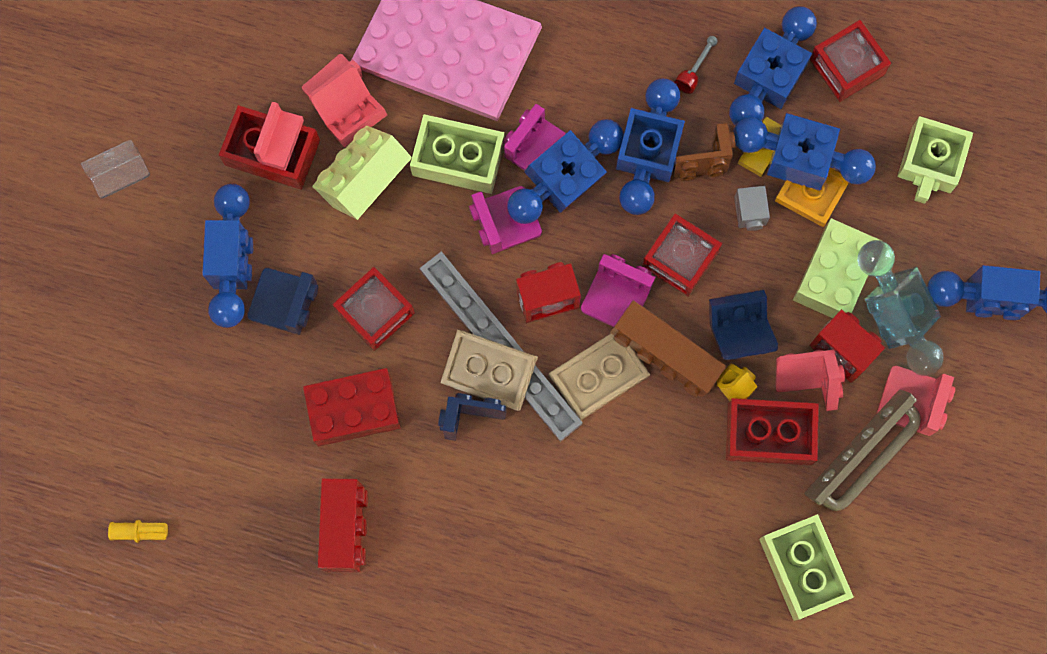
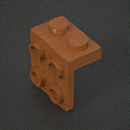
[673,123,735,181]

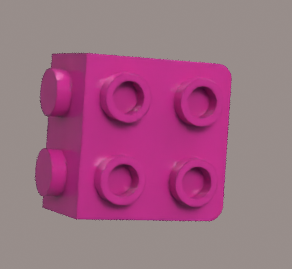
[503,104,566,171]
[469,186,542,254]
[581,254,655,327]

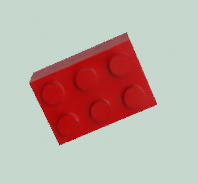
[219,105,320,190]
[303,368,401,447]
[726,398,819,466]
[318,478,368,572]

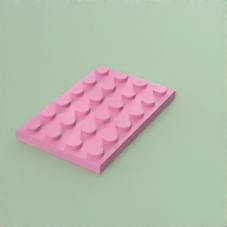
[352,0,542,121]

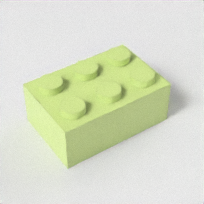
[410,114,505,194]
[312,125,412,220]
[793,218,883,318]
[759,514,854,621]

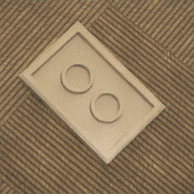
[440,329,538,411]
[549,334,650,420]

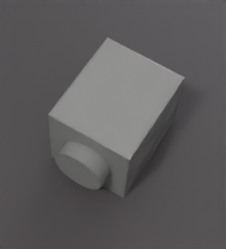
[734,186,770,231]

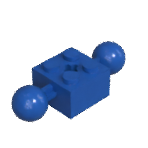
[729,6,817,125]
[616,78,685,215]
[733,113,876,191]
[507,119,624,224]
[203,184,253,328]
[927,265,1047,320]

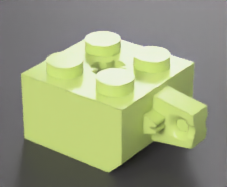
[897,116,973,204]

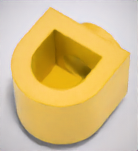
[717,363,758,401]

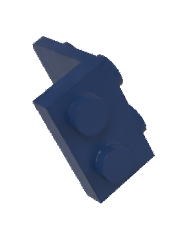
[248,268,318,335]
[709,290,778,360]
[438,393,506,441]

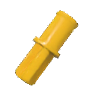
[108,520,168,543]

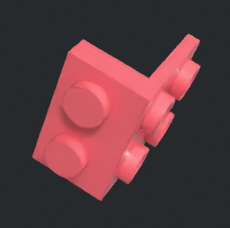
[309,65,387,147]
[775,350,845,411]
[876,366,955,436]

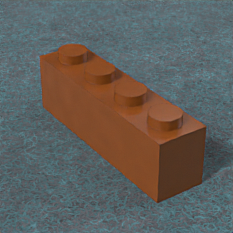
[610,300,726,397]

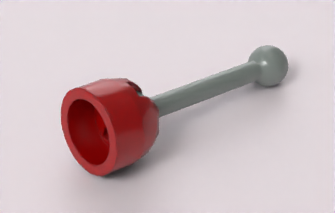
[674,36,718,94]

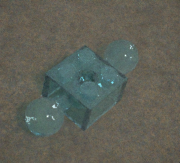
[857,240,944,376]

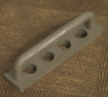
[805,390,921,511]

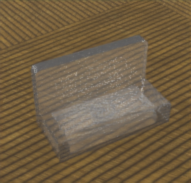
[81,139,150,199]

